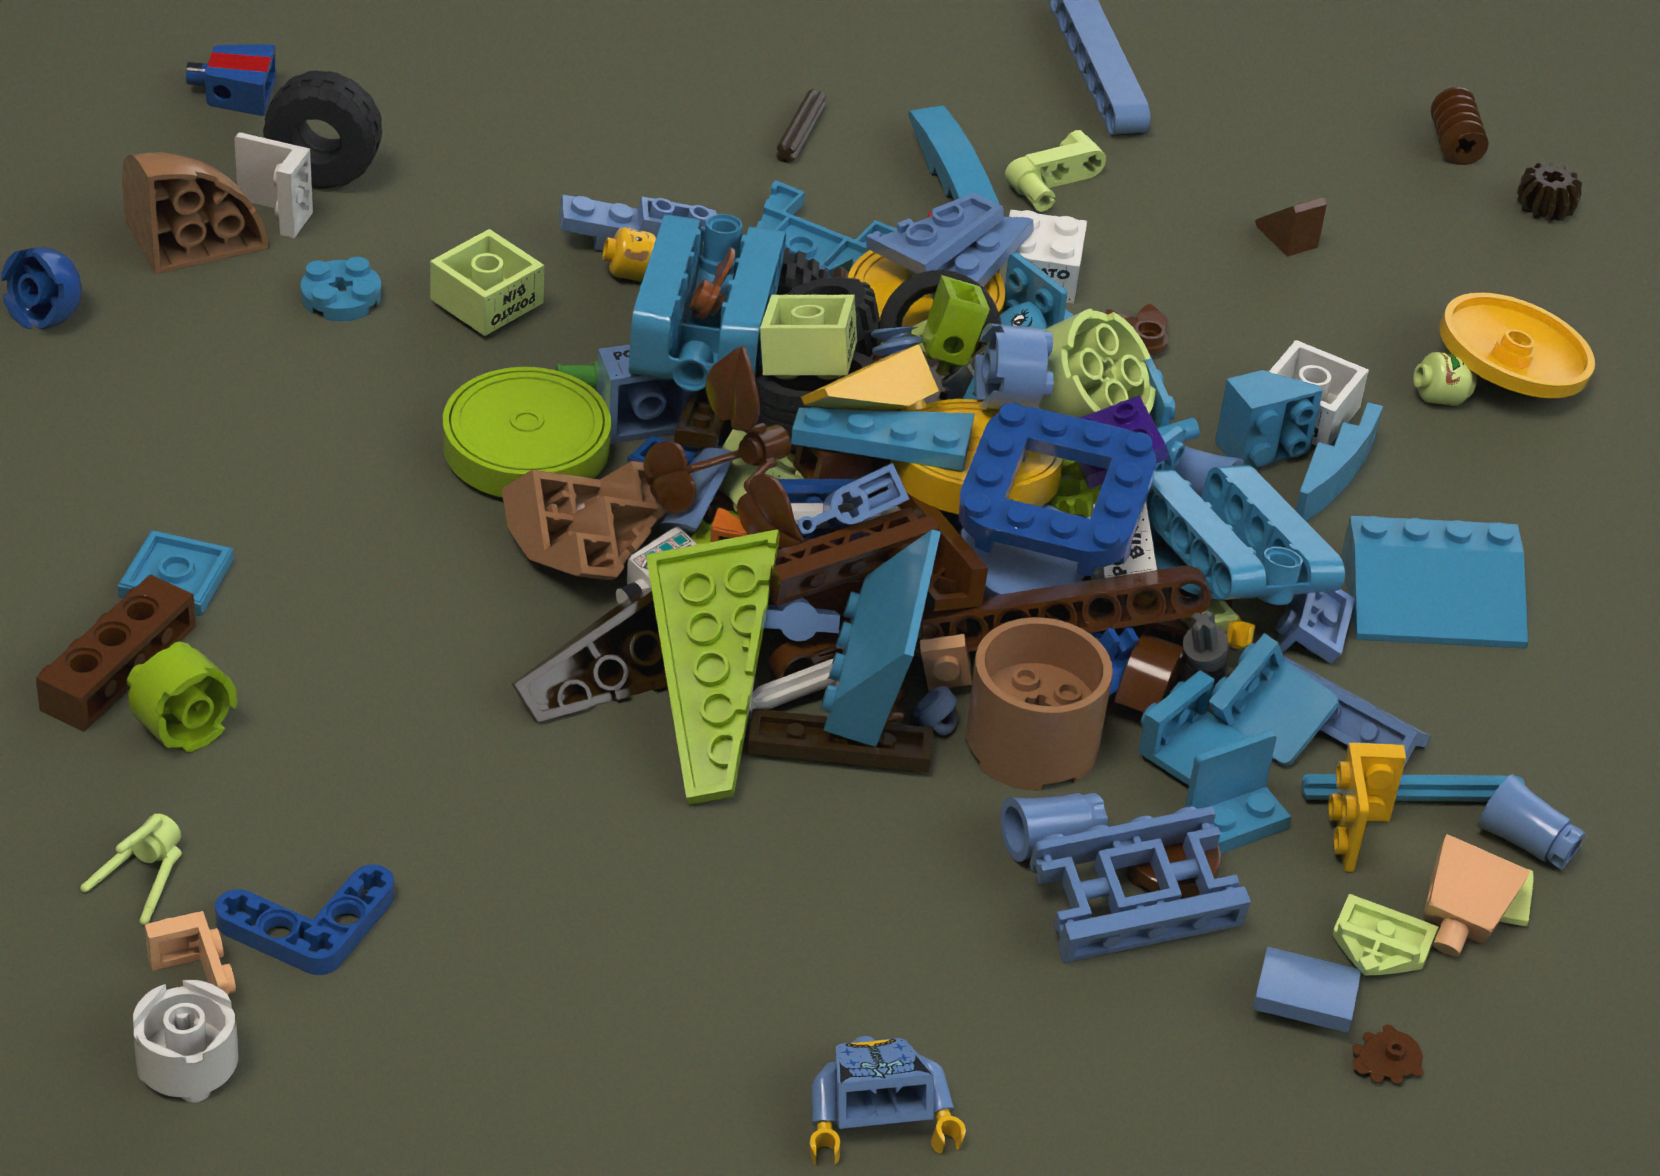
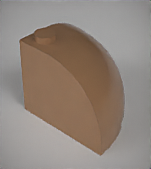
[122,152,269,274]

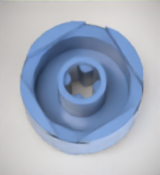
[974,323,1054,410]

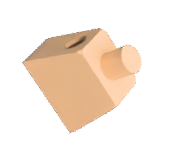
[1423,834,1530,957]

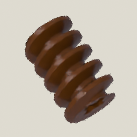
[1430,87,1489,165]

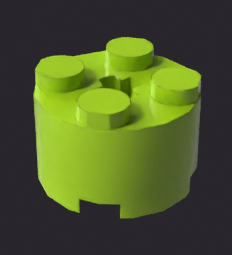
[127,641,237,752]

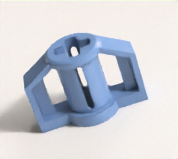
[764,598,840,641]

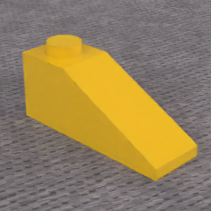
[801,344,939,411]

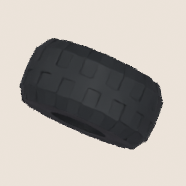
[263,70,383,188]

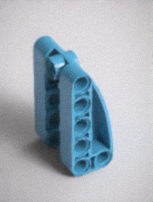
[629,214,786,391]
[1146,465,1345,605]

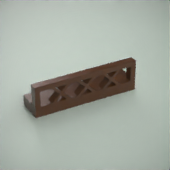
[897,493,988,611]
[770,507,940,606]

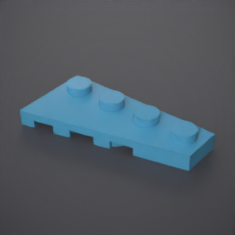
[791,407,974,471]

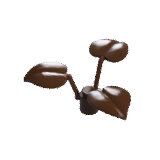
[643,346,804,548]

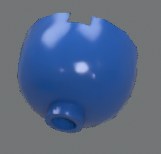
[1,247,82,329]

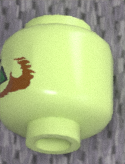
[1413,352,1477,406]

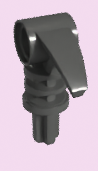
[1180,611,1234,705]

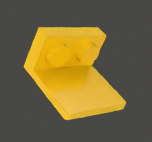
[1328,743,1406,872]

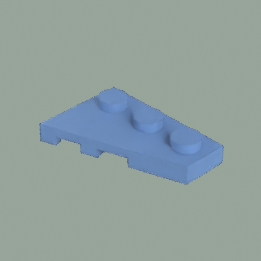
[866,193,1004,274]

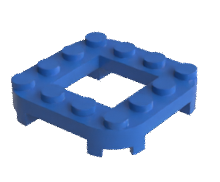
[958,403,1156,576]

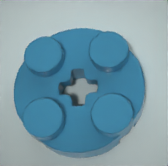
[301,257,381,321]

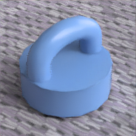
[913,686,958,735]

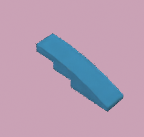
[908,105,1000,205]
[1296,402,1383,521]

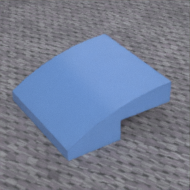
[657,448,733,536]
[1253,947,1361,1033]

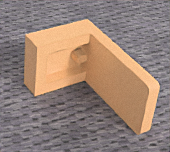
[920,619,972,691]
[144,911,236,995]

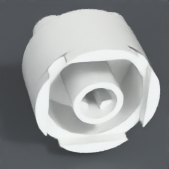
[133,980,239,1103]

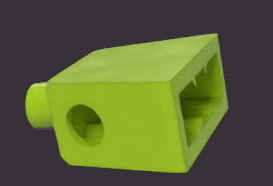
[922,275,990,373]

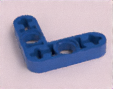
[215,864,394,975]

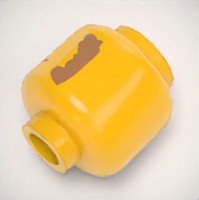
[602,227,656,282]

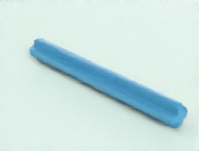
[1301,774,1525,802]

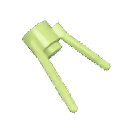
[80,814,182,925]

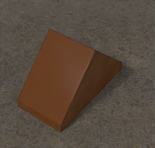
[1255,197,1327,257]

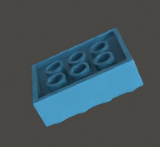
[1341,516,1528,648]
[820,529,941,747]

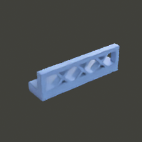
[1283,655,1431,767]

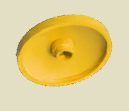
[1439,293,1595,398]

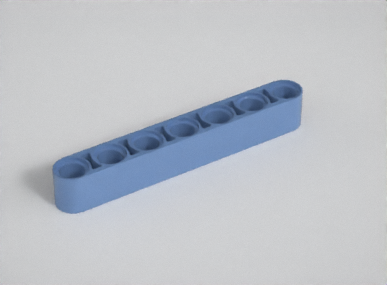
[1049,0,1151,135]

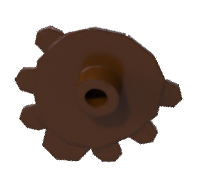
[1352,1024,1424,1085]

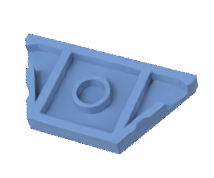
[906,217,1034,299]

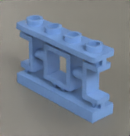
[1030,806,1251,963]

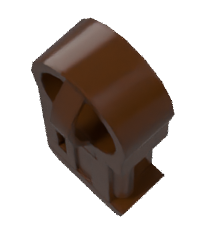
[768,626,843,680]

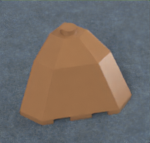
[502,461,667,580]

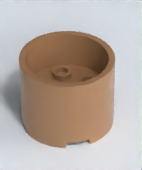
[965,617,1113,791]

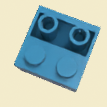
[1215,370,1323,468]

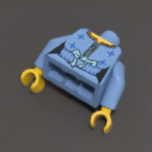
[810,1036,966,1165]

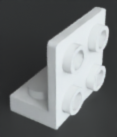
[234,133,313,238]

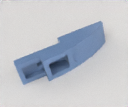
[559,194,717,250]

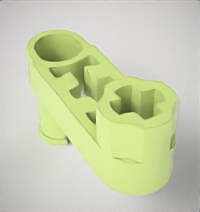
[1005,130,1106,212]

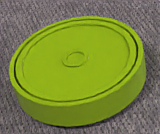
[443,367,611,498]

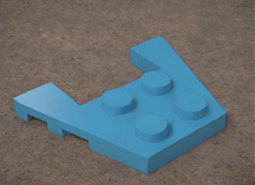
[757,180,897,278]

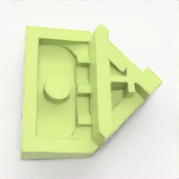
[1332,894,1439,976]

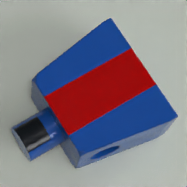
[186,44,277,116]

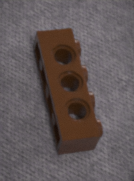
[36,574,196,732]

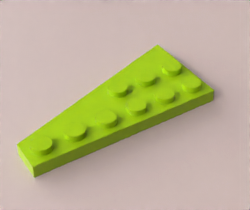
[646,529,780,805]

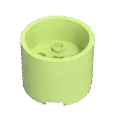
[1039,308,1156,418]

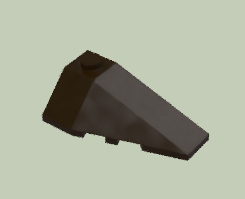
[512,588,668,722]

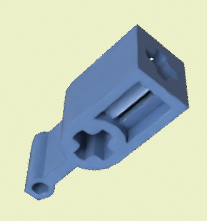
[795,463,909,537]

